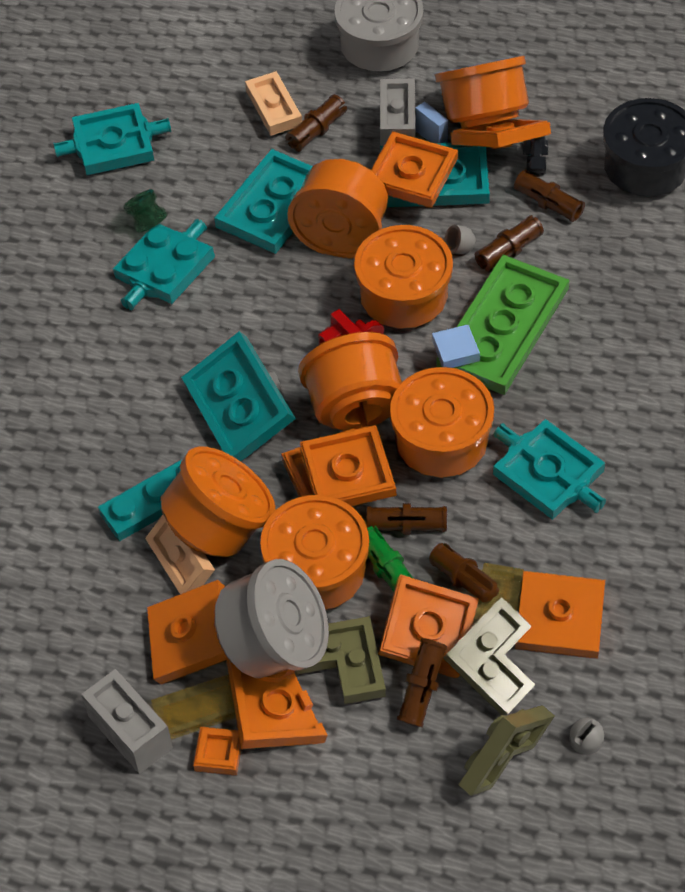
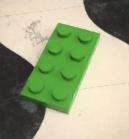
[437,255,570,395]

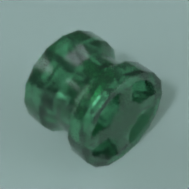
[123,189,168,232]

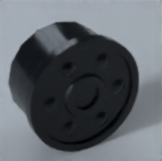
[603,98,685,197]

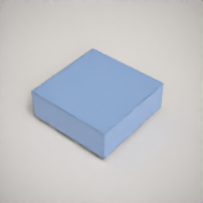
[415,102,448,143]
[432,324,480,368]

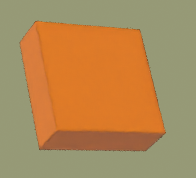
[193,727,241,776]

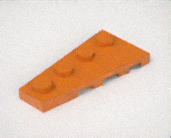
[226,659,328,749]

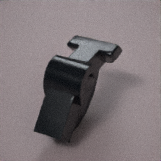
[523,136,548,174]

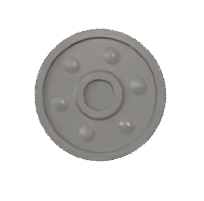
[334,0,424,72]
[215,559,329,678]

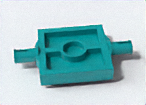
[53,103,172,175]
[113,219,215,310]
[493,419,606,520]

